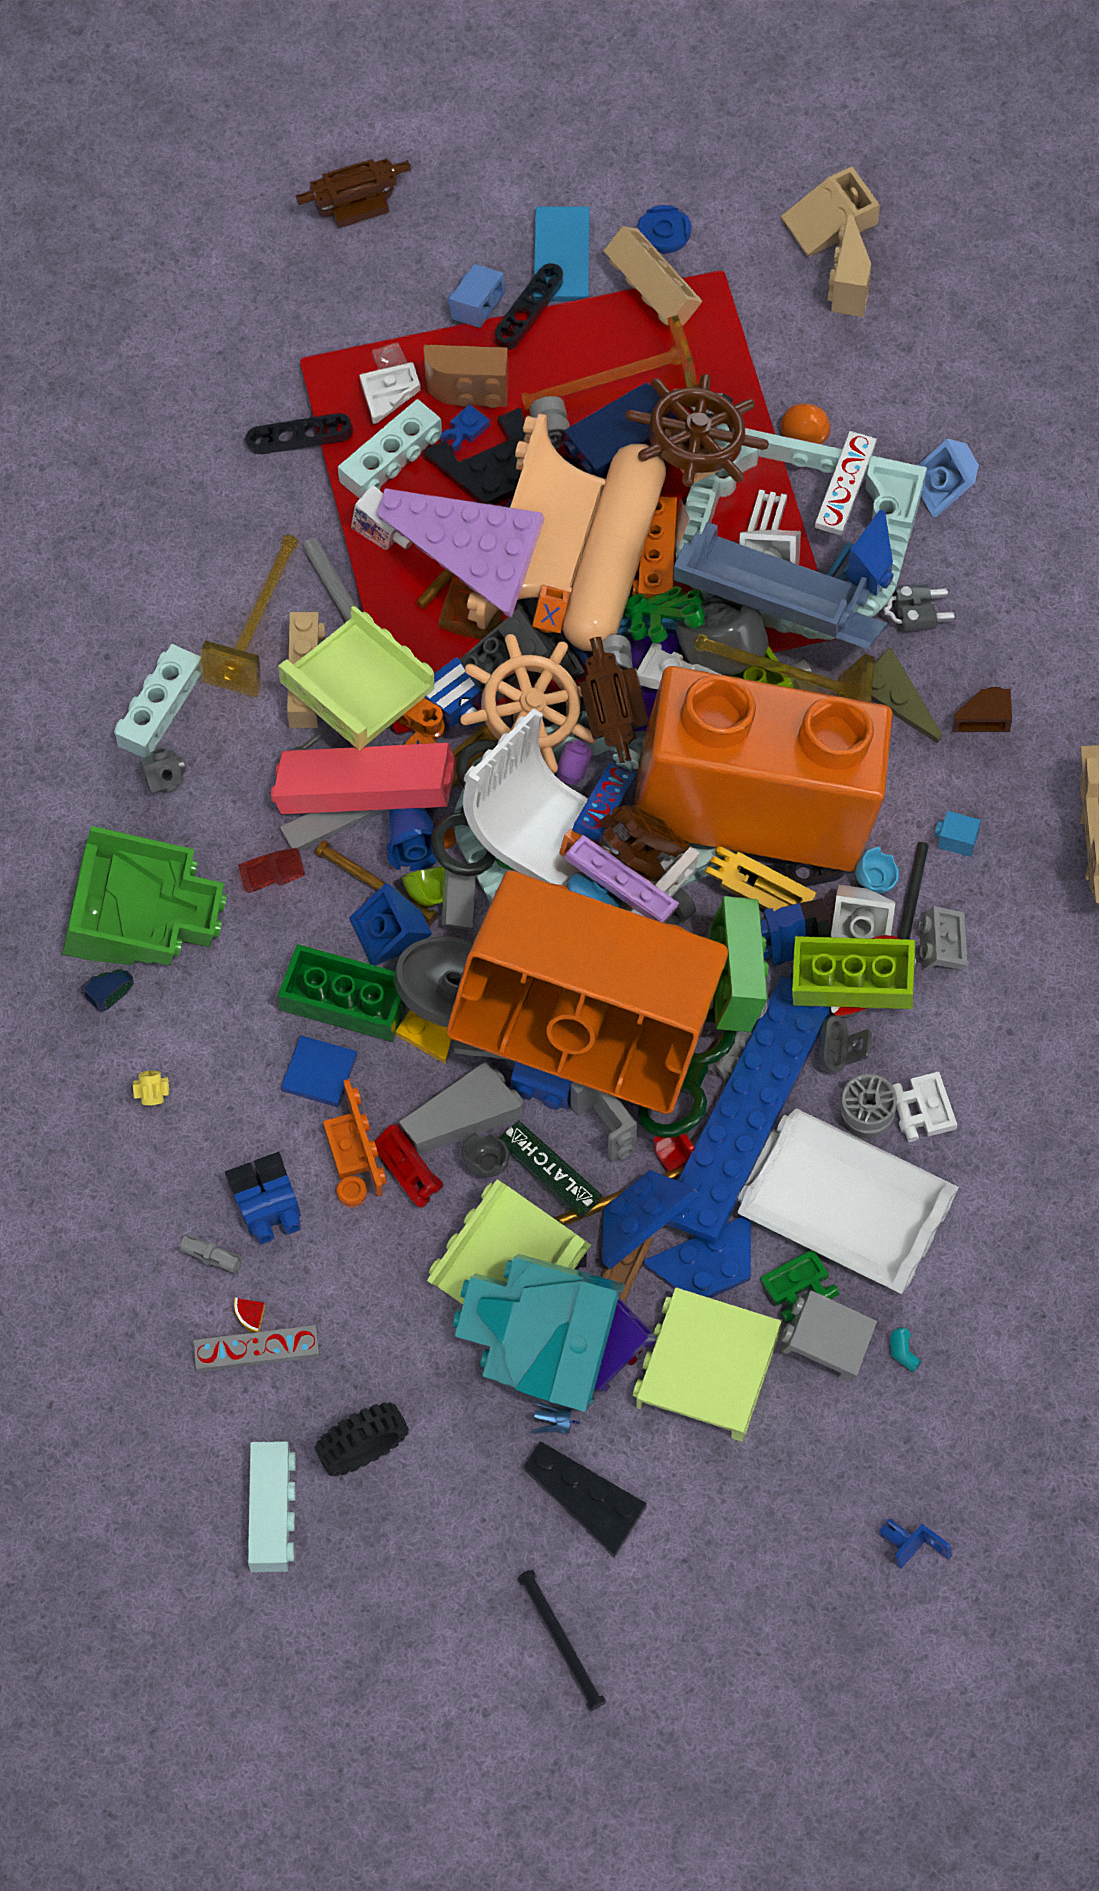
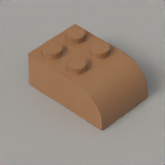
[424,345,509,408]

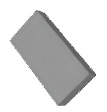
[442,869,475,930]

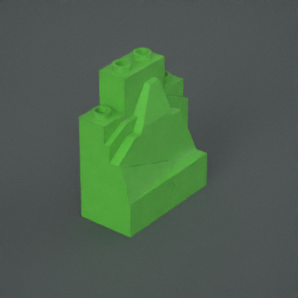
[62,826,227,966]

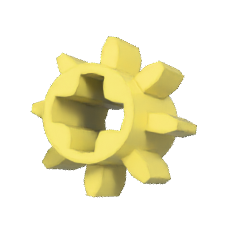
[132,1070,169,1106]

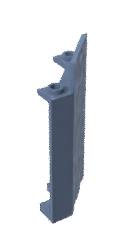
[674,522,888,649]

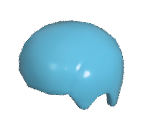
[855,847,899,894]

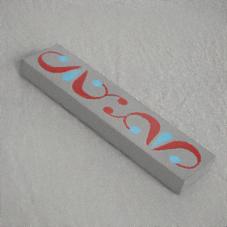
[193,1325,320,1372]

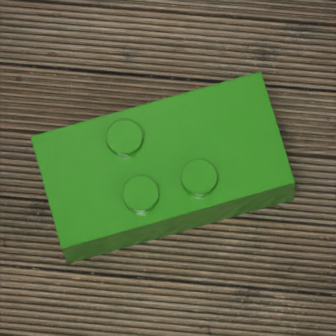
[708,896,768,1032]

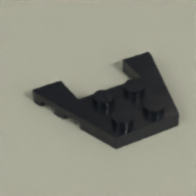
[423,407,526,505]

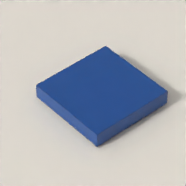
[281,1035,358,1107]

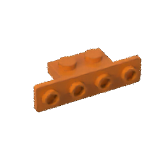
[323,1079,387,1197]

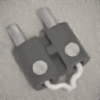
[883,584,954,632]

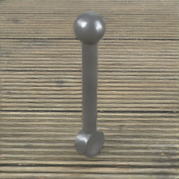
[294,725,334,750]

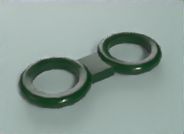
[637,1009,736,1138]

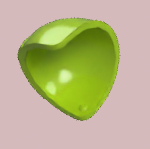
[401,866,445,907]

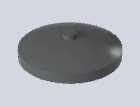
[394,937,473,1027]

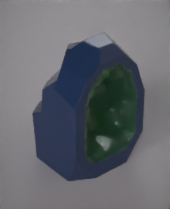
[80,969,134,1012]

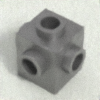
[140,748,187,793]

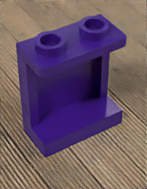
[594,1297,658,1391]

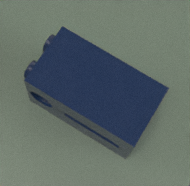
[563,382,679,479]

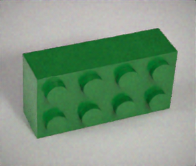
[278,944,406,1042]

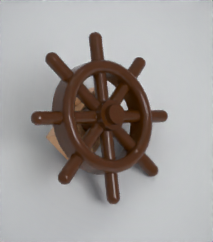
[625,374,769,487]

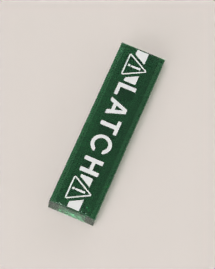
[498,1120,603,1219]

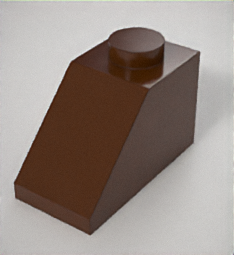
[952,687,1012,733]

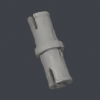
[179,1234,243,1274]

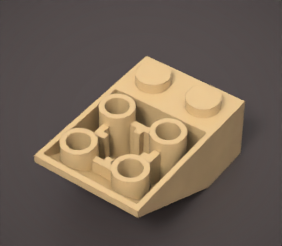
[781,166,880,257]
[827,214,871,317]

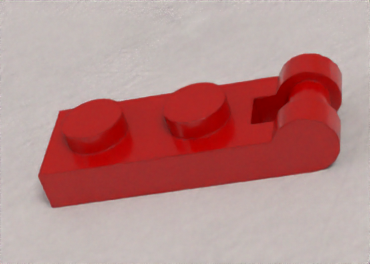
[375,1124,443,1208]

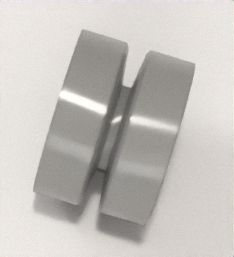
[840,1074,897,1138]

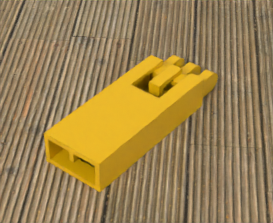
[704,846,816,912]

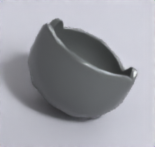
[462,1133,509,1178]

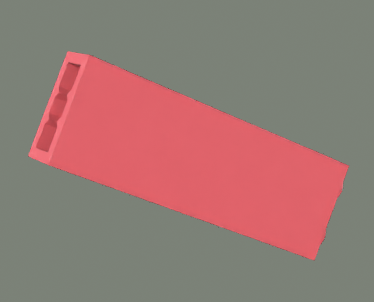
[271,743,456,814]

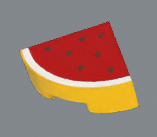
[234,1298,265,1333]

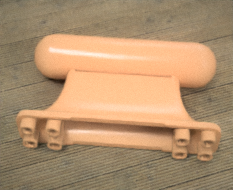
[467,413,666,652]

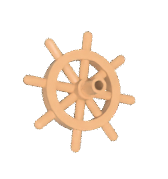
[460,634,597,774]

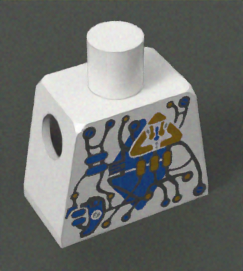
[351,485,412,550]

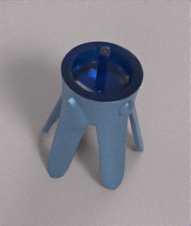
[533,1401,580,1434]

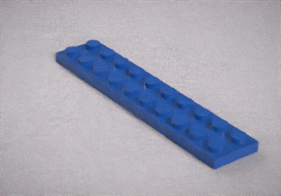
[666,976,831,1244]

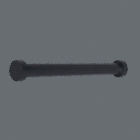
[517,1570,606,1711]

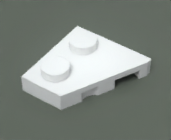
[360,362,420,424]

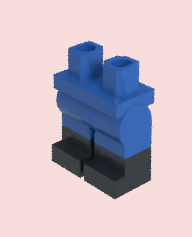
[760,898,830,966]
[225,1151,301,1245]

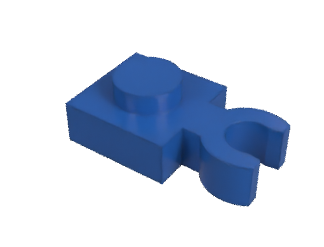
[441,404,490,452]

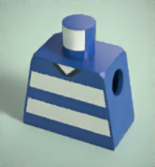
[425,657,481,728]

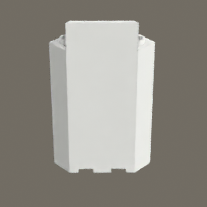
[738,1108,959,1294]

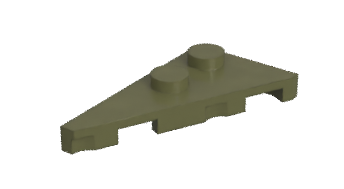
[856,648,942,744]

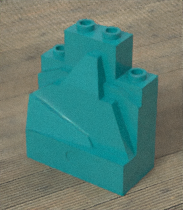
[453,1254,625,1412]

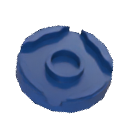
[638,205,691,254]

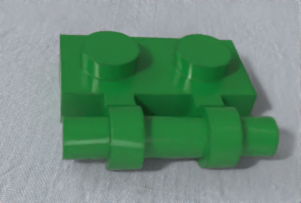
[760,1250,840,1324]

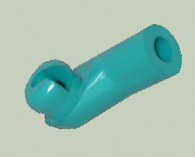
[889,1327,922,1373]

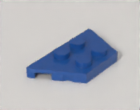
[602,1170,700,1269]
[643,1216,751,1298]

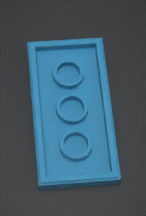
[534,206,590,302]

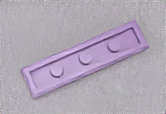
[564,835,679,923]

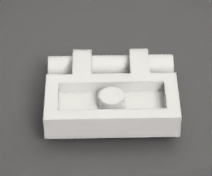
[892,1072,957,1142]

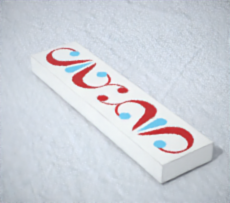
[815,431,876,536]

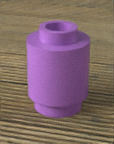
[557,739,593,785]

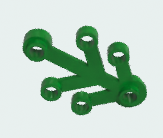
[624,586,705,643]

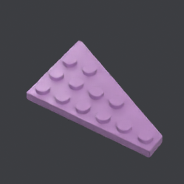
[377,489,544,617]

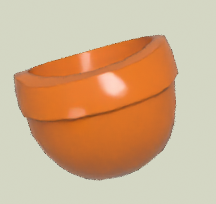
[780,403,830,445]

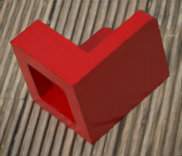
[653,1134,695,1172]

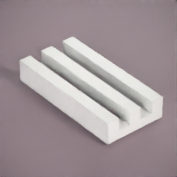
[747,490,787,532]

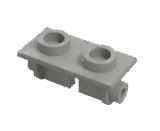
[707,1031,752,1083]

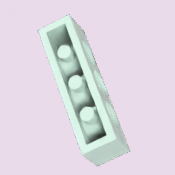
[338,399,442,499]
[114,644,204,758]

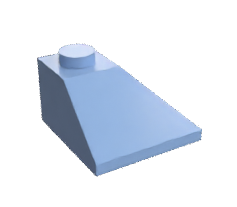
[918,439,979,518]

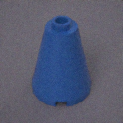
[386,808,444,871]

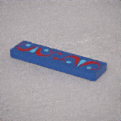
[572,762,637,842]

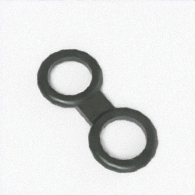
[431,739,498,877]

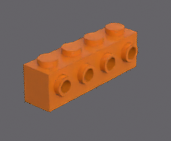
[633,497,677,606]

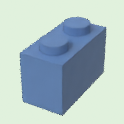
[448,264,505,328]

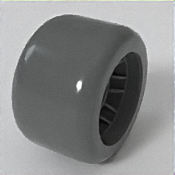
[676,595,768,676]

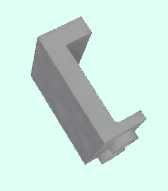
[570,1082,637,1162]
[781,1290,877,1383]

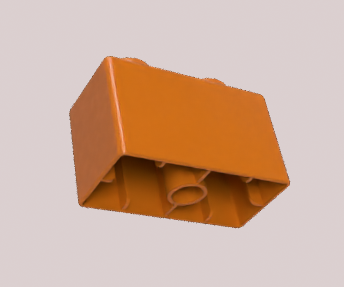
[634,666,893,872]
[447,870,728,1114]

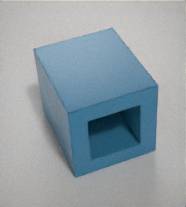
[934,811,981,857]

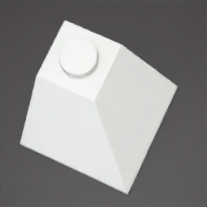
[740,530,801,565]
[831,885,895,938]

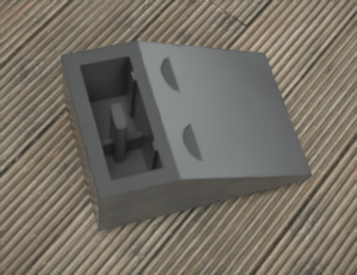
[459,609,555,701]

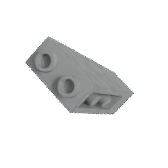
[399,1061,523,1154]

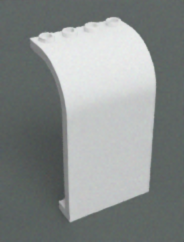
[463,708,700,916]

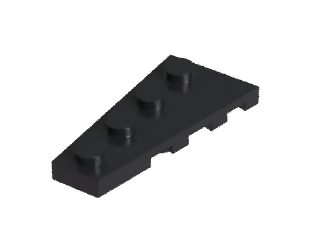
[524,1441,647,1558]

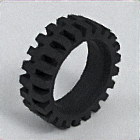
[314,1402,409,1476]

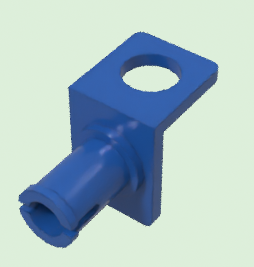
[879,1518,952,1569]

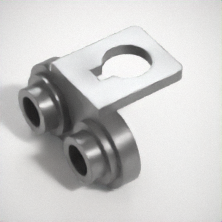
[817,1016,872,1074]

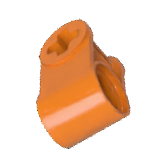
[396,698,445,740]

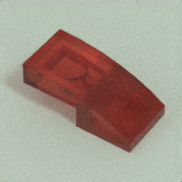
[238,848,306,893]

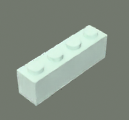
[248,1442,296,1572]

